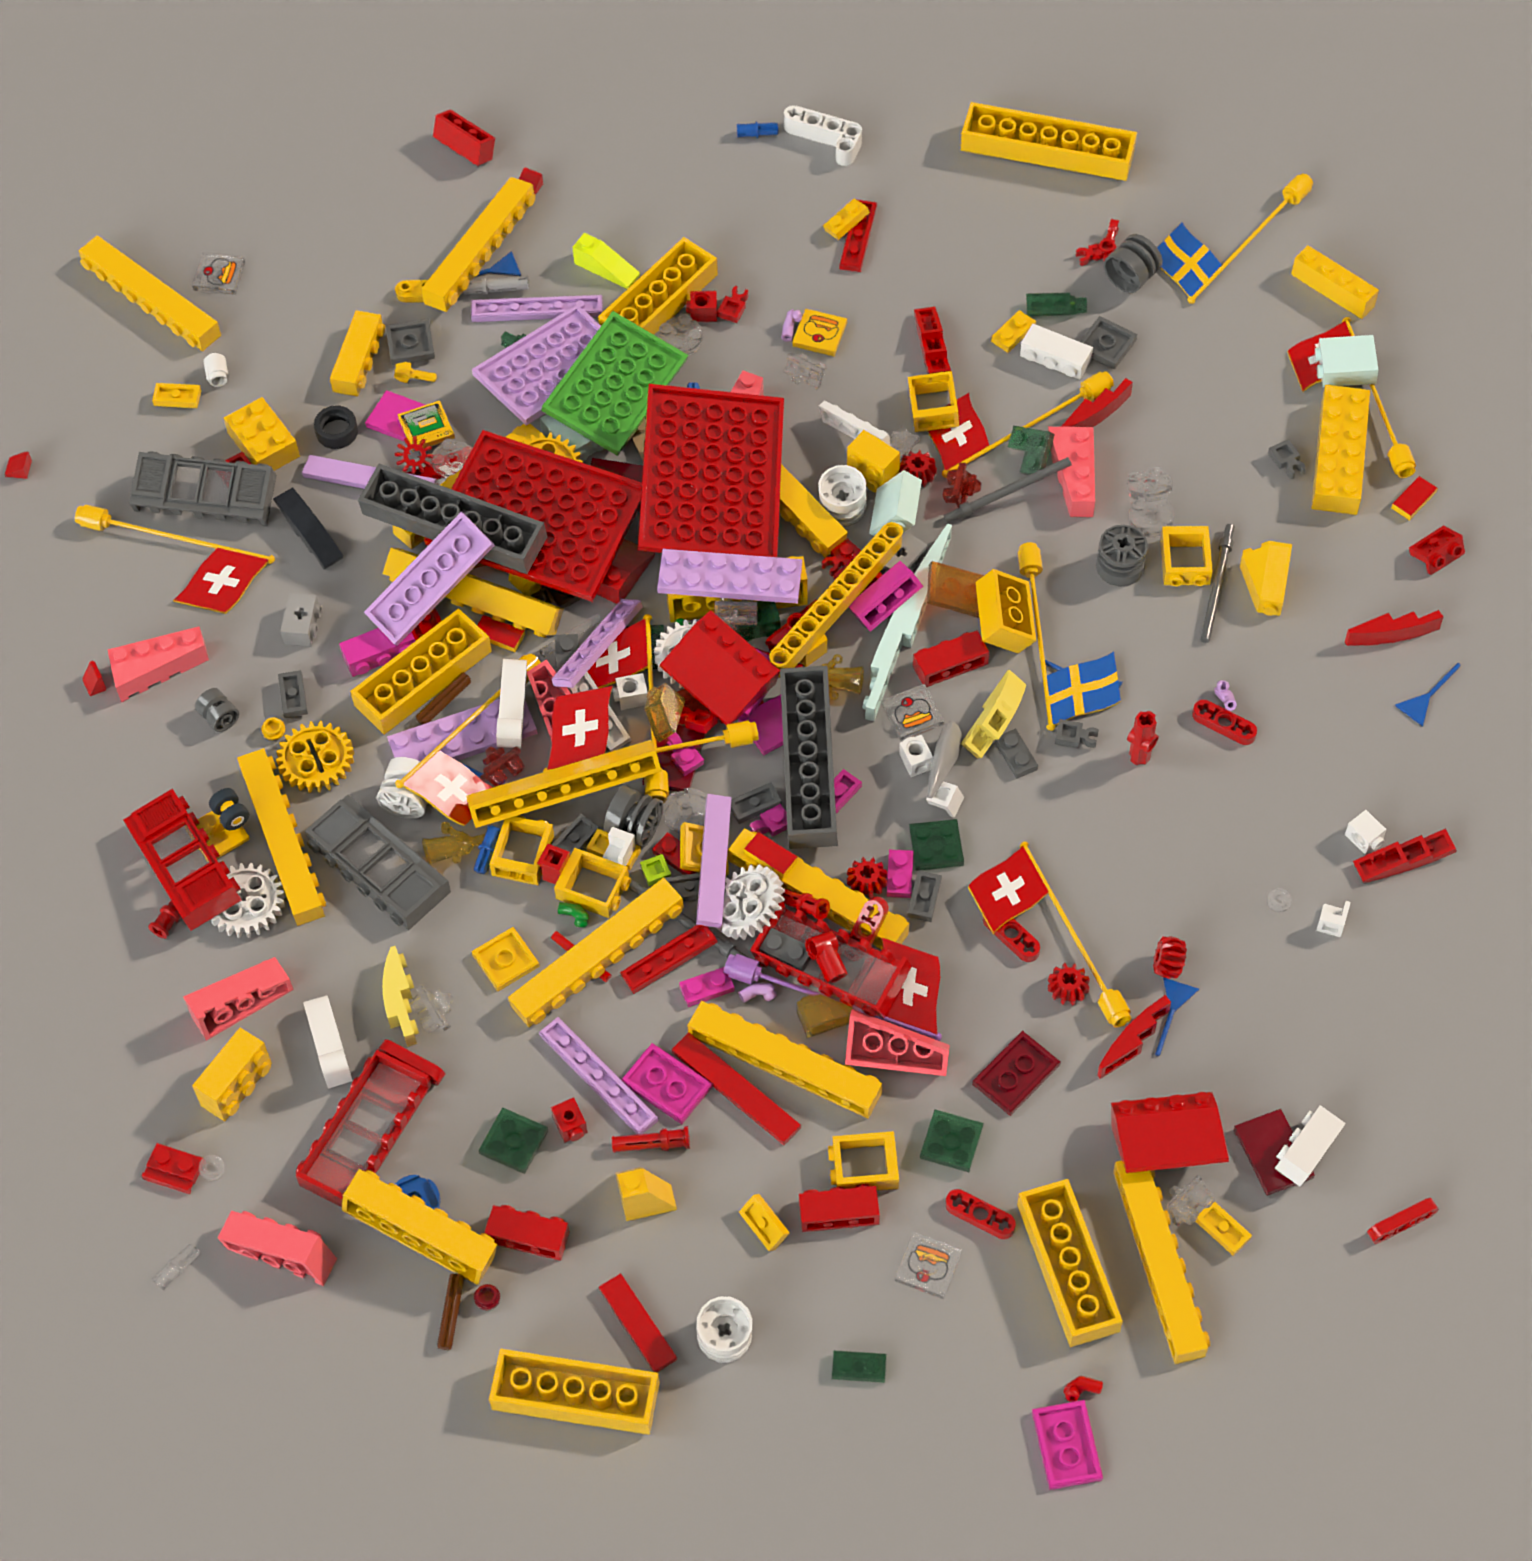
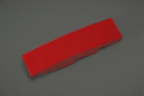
[914,307,951,380]
[1061,378,1133,427]
[1345,610,1444,646]
[1353,828,1457,883]
[1097,995,1171,1079]

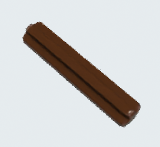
[416,672,471,725]
[437,1273,464,1350]

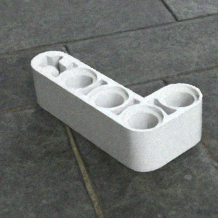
[784,106,862,166]
[496,659,527,749]
[303,995,353,1089]

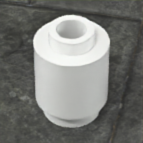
[204,353,229,387]

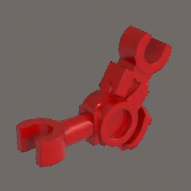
[1076,219,1119,266]

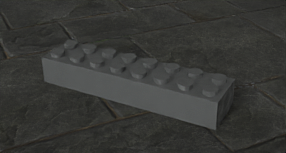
[358,464,547,574]
[780,666,838,849]

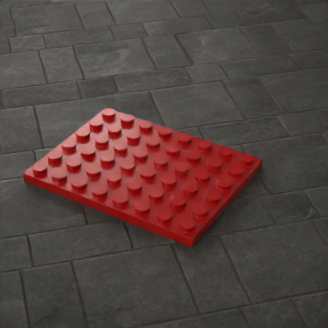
[638,384,784,557]
[424,430,642,602]

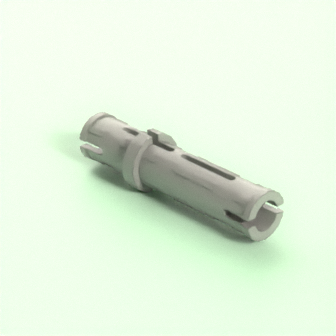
[463,275,529,295]

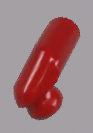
[1063,1376,1103,1402]

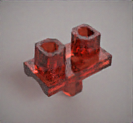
[942,462,982,508]
[479,746,525,787]

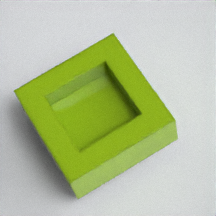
[640,854,671,886]

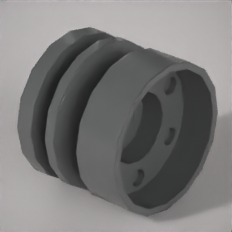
[1104,234,1163,293]
[1096,524,1148,587]
[604,785,664,847]

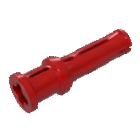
[148,870,195,939]
[781,889,830,920]
[612,1126,690,1153]

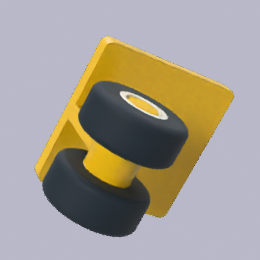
[185,788,250,863]

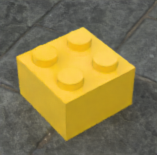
[847,430,900,492]

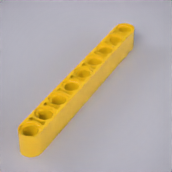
[769,522,903,678]

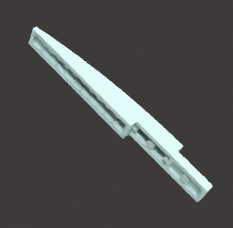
[862,524,952,721]

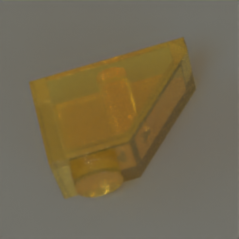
[644,683,685,742]
[796,994,853,1038]

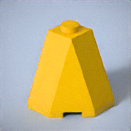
[1240,541,1292,616]
[615,1167,677,1221]

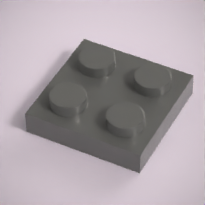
[1080,316,1138,369]
[385,319,435,365]

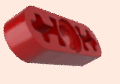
[1192,700,1257,745]
[844,897,889,962]
[983,917,1040,962]
[377,1039,445,1086]
[945,1189,1016,1239]
[1367,1198,1439,1244]

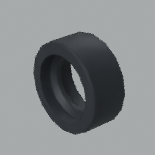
[314,405,358,449]

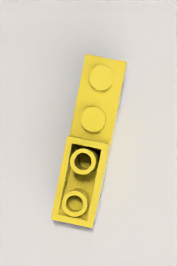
[960,670,1026,759]
[382,946,419,1047]

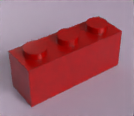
[433,109,495,166]
[913,630,989,688]
[799,1184,880,1232]
[484,1205,570,1261]

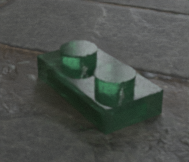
[832,1350,887,1383]

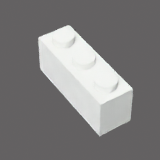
[1020,324,1093,380]
[1275,1105,1346,1187]

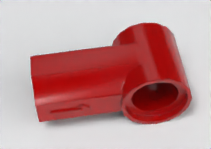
[805,931,848,984]

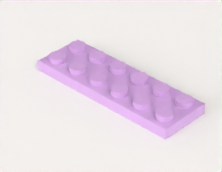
[364,512,495,646]
[657,549,802,604]
[387,699,538,762]

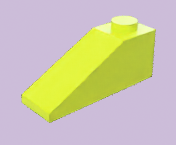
[572,233,640,289]

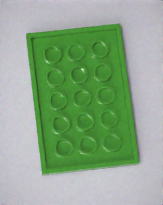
[541,311,688,456]

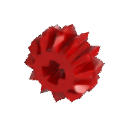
[395,436,433,475]
[899,449,937,488]
[847,857,888,899]
[1153,936,1187,979]
[1048,962,1090,1006]

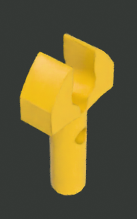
[394,362,437,383]

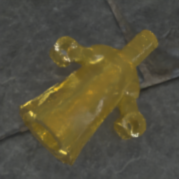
[821,654,864,701]
[422,821,485,865]

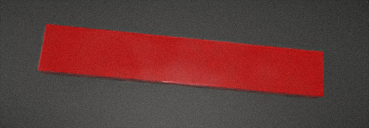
[672,1032,801,1145]

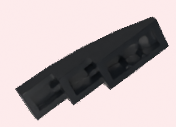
[273,487,344,569]

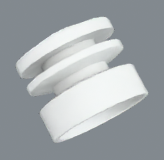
[818,465,867,526]
[376,757,428,818]
[697,1297,752,1363]

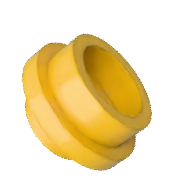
[261,717,286,740]

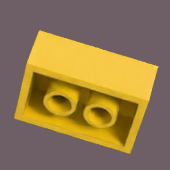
[224,397,300,471]
[975,569,1036,654]
[192,1027,272,1122]

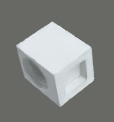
[612,673,649,710]
[899,735,933,777]
[1345,810,1387,854]

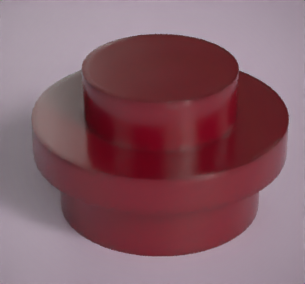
[474,1284,500,1311]

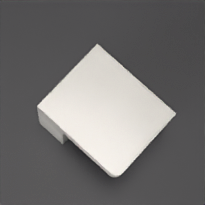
[926,781,964,817]
[603,827,636,866]
[1316,901,1351,937]

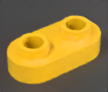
[395,280,428,303]

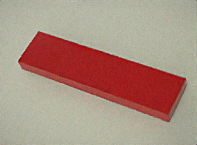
[839,199,877,273]
[620,925,718,994]
[599,1273,677,1373]

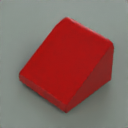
[519,167,543,195]
[5,452,32,479]
[83,661,106,696]

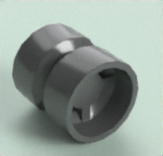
[195,688,239,732]

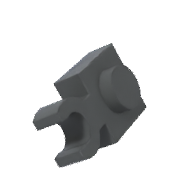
[1268,439,1305,479]
[1055,719,1099,748]

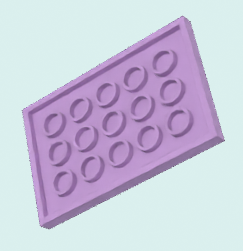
[472,305,601,425]

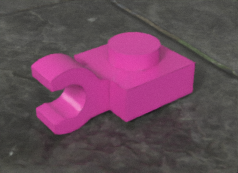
[667,732,704,776]
[750,804,787,837]

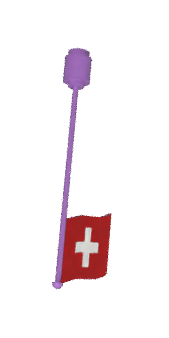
[724,938,942,1041]

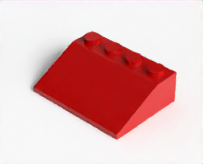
[596,539,655,604]
[660,610,780,725]
[1111,1092,1229,1173]

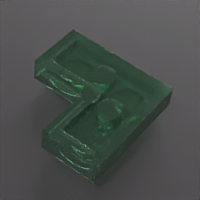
[1007,425,1055,475]

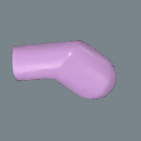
[781,309,802,342]
[1214,680,1237,711]
[738,983,777,1003]

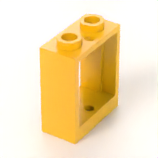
[908,371,959,432]
[1160,526,1212,586]
[489,815,554,886]
[554,848,631,918]
[828,1131,899,1191]

